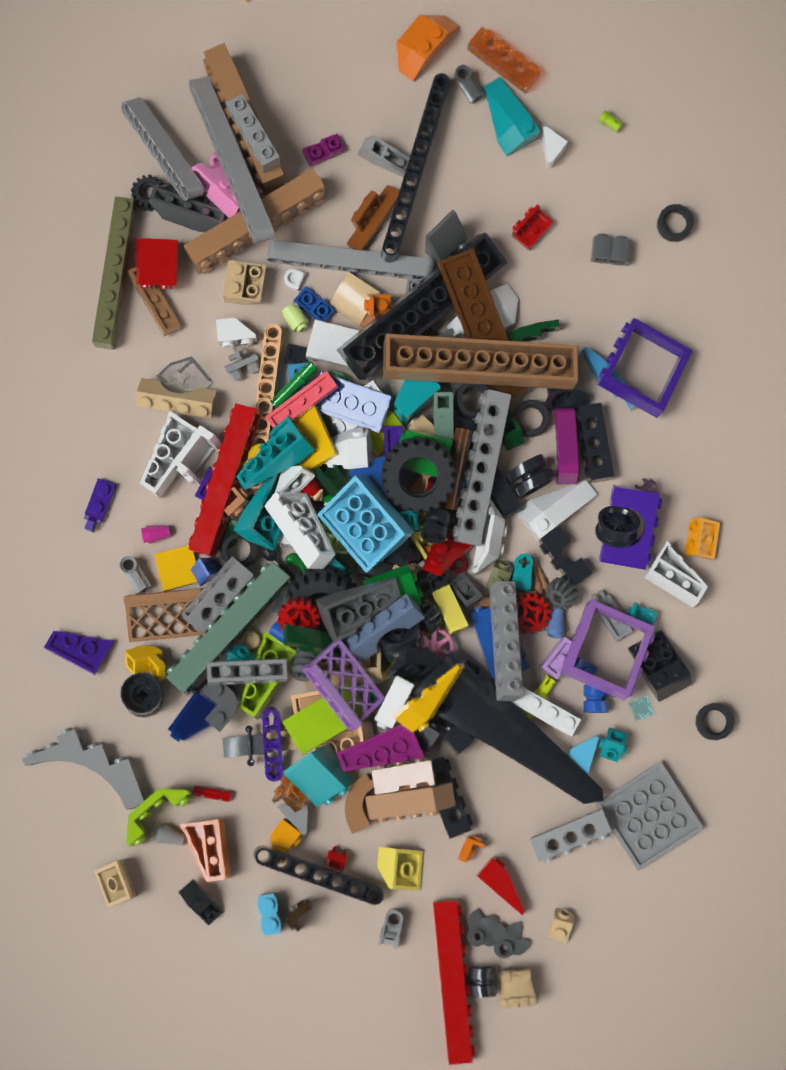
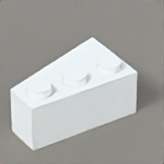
[644,541,708,608]

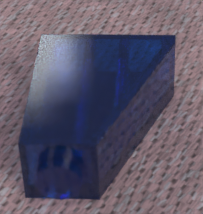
[168,691,216,742]

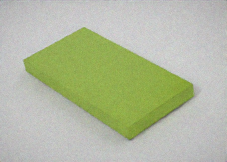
[282,681,370,756]

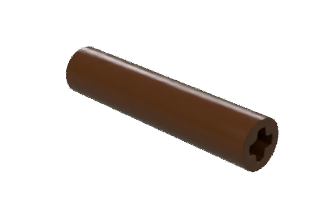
[440,428,473,511]

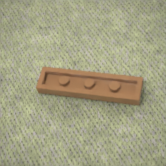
[127,267,181,336]

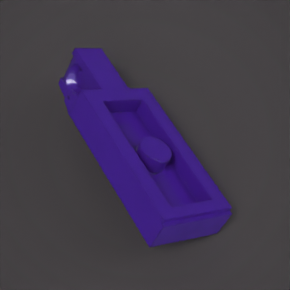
[84,478,117,532]

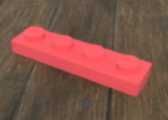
[266,371,339,428]

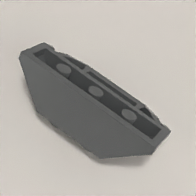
[149,183,225,232]

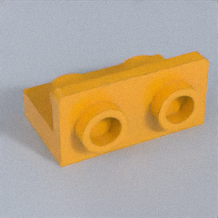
[685,517,720,560]

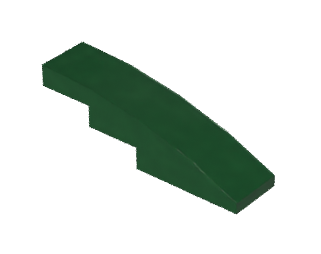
[506,319,560,342]
[283,624,349,659]

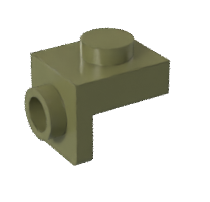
[486,560,514,588]

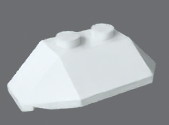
[447,284,518,338]
[471,499,508,575]

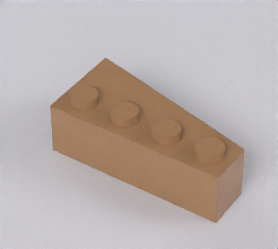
[365,782,456,823]

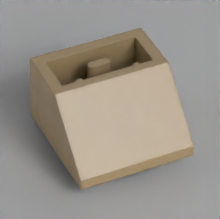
[223,260,266,305]

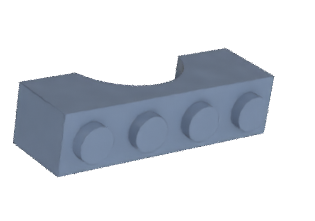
[344,594,425,662]

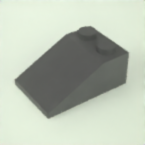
[425,209,468,264]

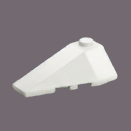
[296,427,373,469]
[516,480,598,542]

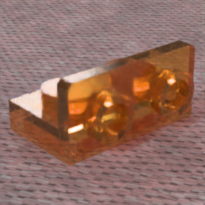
[272,775,307,812]

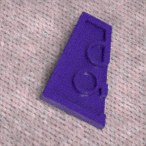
[44,631,115,675]

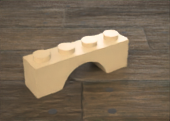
[136,378,216,419]

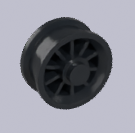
[595,506,640,548]

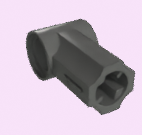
[454,65,484,104]

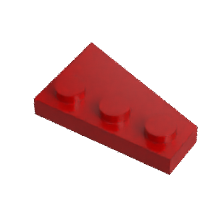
[422,531,474,576]

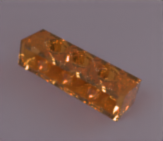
[467,27,540,94]

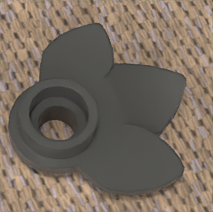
[467,909,499,947]
[492,922,530,959]

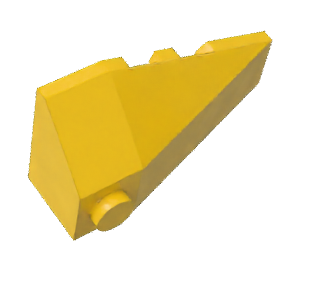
[392,663,465,732]

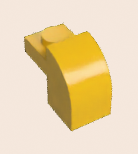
[125,645,167,682]

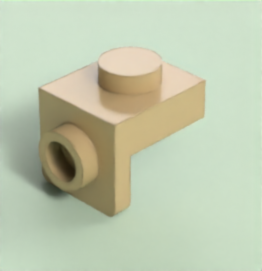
[548,908,574,943]

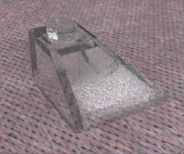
[157,356,214,393]

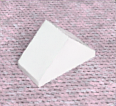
[541,126,568,169]
[275,466,315,493]

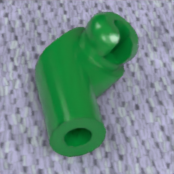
[285,553,307,574]

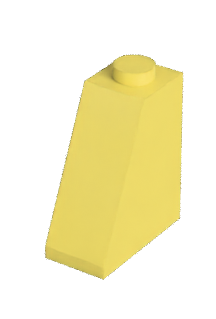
[431,585,468,636]

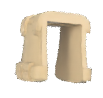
[499,968,537,1008]

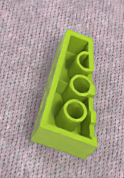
[238,632,296,720]

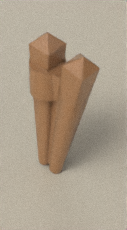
[532,560,548,597]

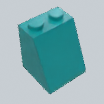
[394,380,441,425]
[283,743,354,807]

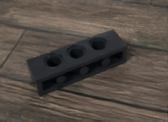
[575,403,615,483]
[430,757,473,839]

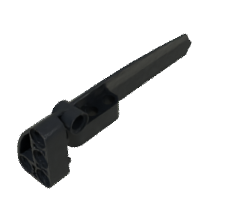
[410,651,604,804]

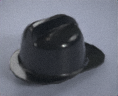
[545,388,589,411]

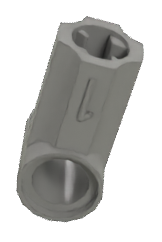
[120,556,152,595]

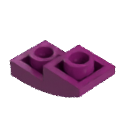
[302,133,345,167]

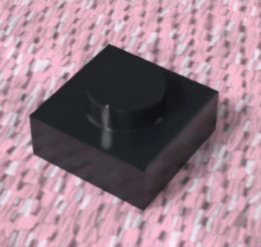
[284,344,307,365]

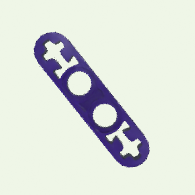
[262,707,283,782]

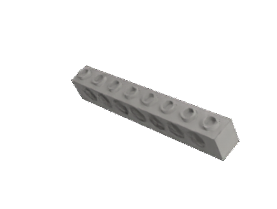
[452,390,511,546]

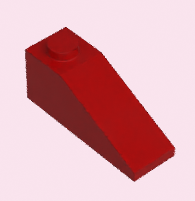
[476,858,525,915]

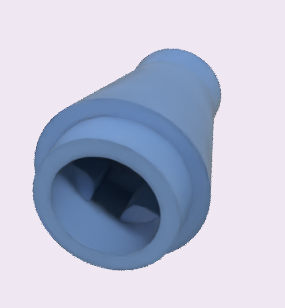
[546,609,565,638]

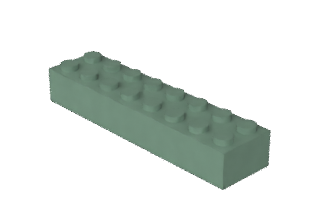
[166,561,291,695]

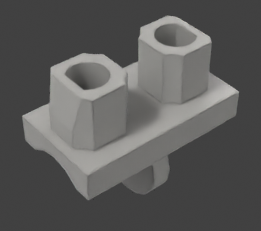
[224,347,260,381]

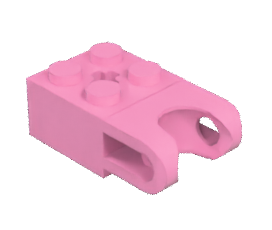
[192,152,263,218]

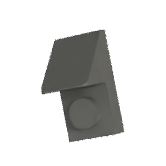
[448,572,483,607]

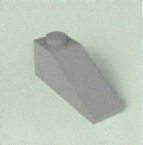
[357,135,418,177]

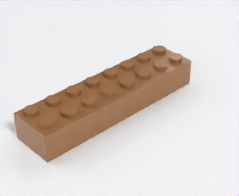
[203,43,285,196]
[183,168,326,275]

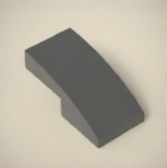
[222,734,264,758]

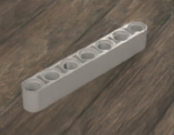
[121,97,204,201]

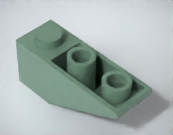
[434,392,454,453]

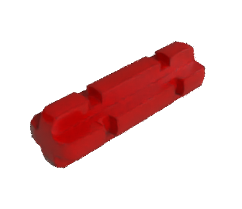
[193,785,232,802]

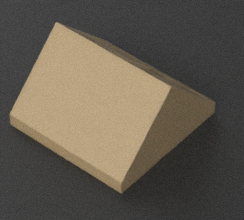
[94,859,137,908]

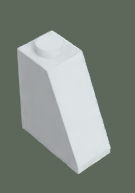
[375,676,414,731]

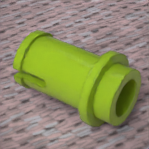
[598,110,623,132]

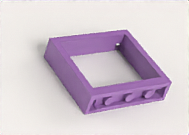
[560,599,655,701]

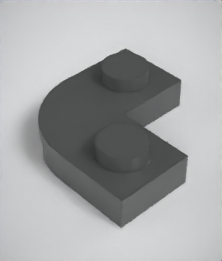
[203,685,237,732]

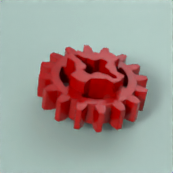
[516,592,551,634]
[277,596,320,630]

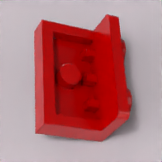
[512,204,554,251]

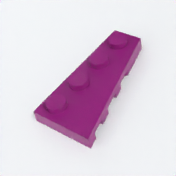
[336,724,425,772]

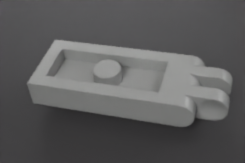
[592,590,633,642]

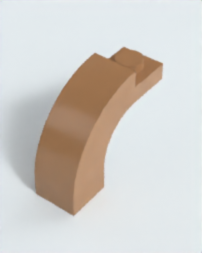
[345,774,374,834]

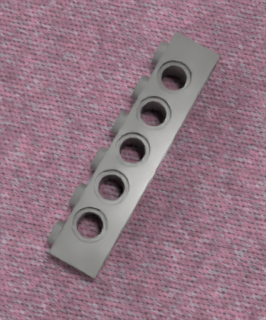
[489,581,523,701]

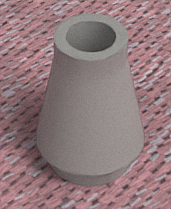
[154,824,185,846]

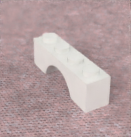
[512,687,581,737]

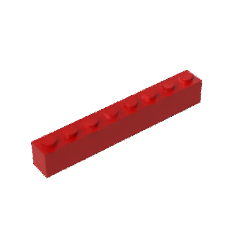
[188,403,262,558]
[433,900,476,1065]

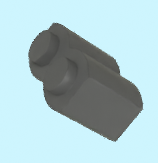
[591,233,632,266]

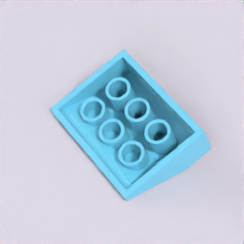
[317,474,414,573]

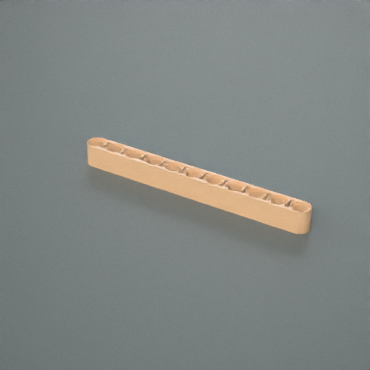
[245,324,283,500]

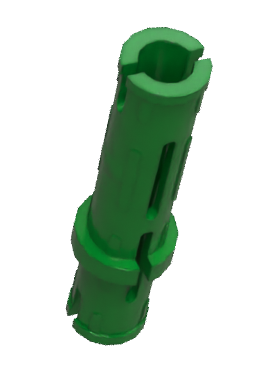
[270,360,318,408]

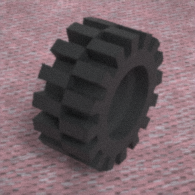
[131,174,163,212]

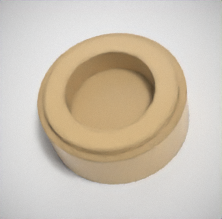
[241,631,260,651]

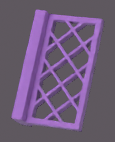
[302,640,385,730]

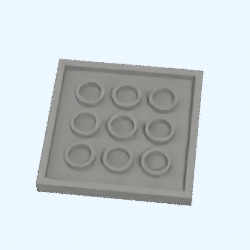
[595,762,704,871]

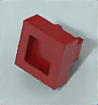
[324,846,348,872]

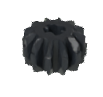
[418,599,444,633]

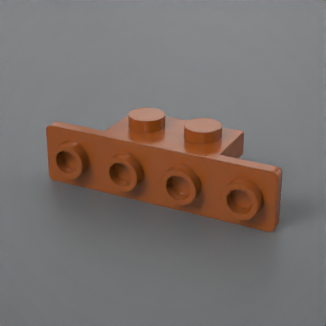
[347,185,400,250]

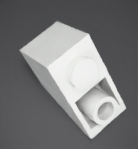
[216,318,257,348]

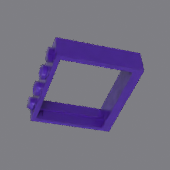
[598,318,693,418]

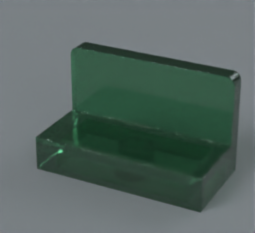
[312,465,349,498]

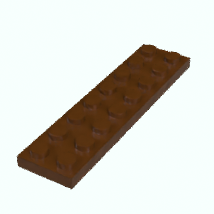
[437,248,528,398]

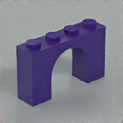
[599,484,663,570]

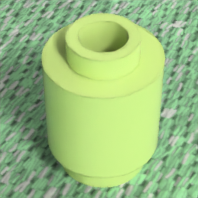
[282,304,309,333]

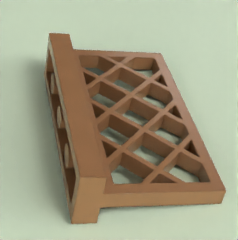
[124,588,206,642]

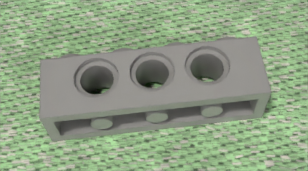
[226,93,281,173]
[181,556,254,634]
[207,659,288,685]
[530,808,612,863]

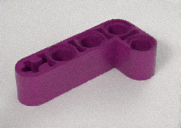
[555,408,579,485]

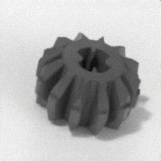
[545,577,579,610]

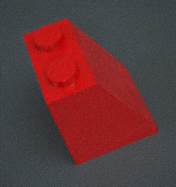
[135,238,178,289]

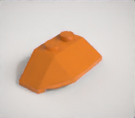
[396,15,459,82]

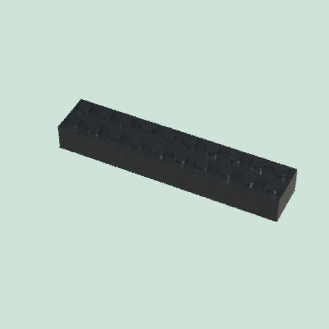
[337,232,508,380]

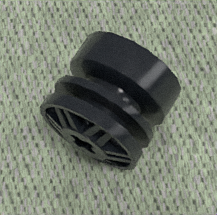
[120,673,164,718]

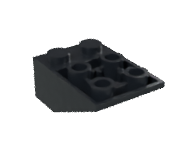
[628,630,692,702]

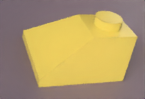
[377,847,423,890]

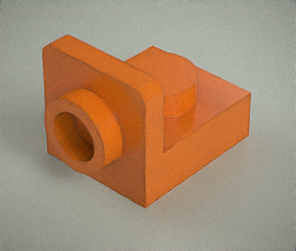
[364,293,391,316]
[458,835,485,862]

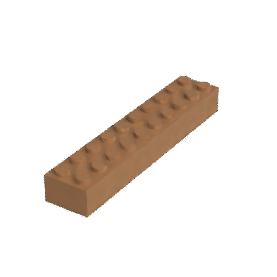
[383,334,578,389]

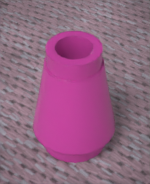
[141,525,170,544]

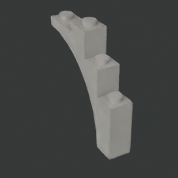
[22,728,146,810]

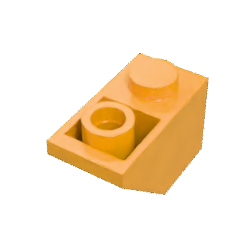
[270,819,302,865]

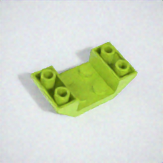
[126,788,193,847]

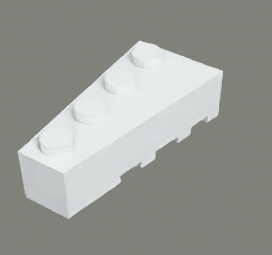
[140,411,197,498]
[265,491,335,569]

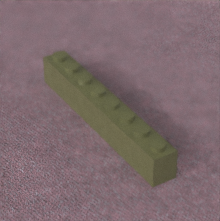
[92,196,136,350]

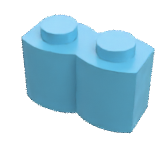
[258,893,282,936]

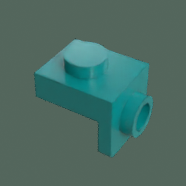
[627,602,658,626]

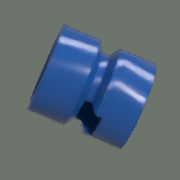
[583,685,609,713]

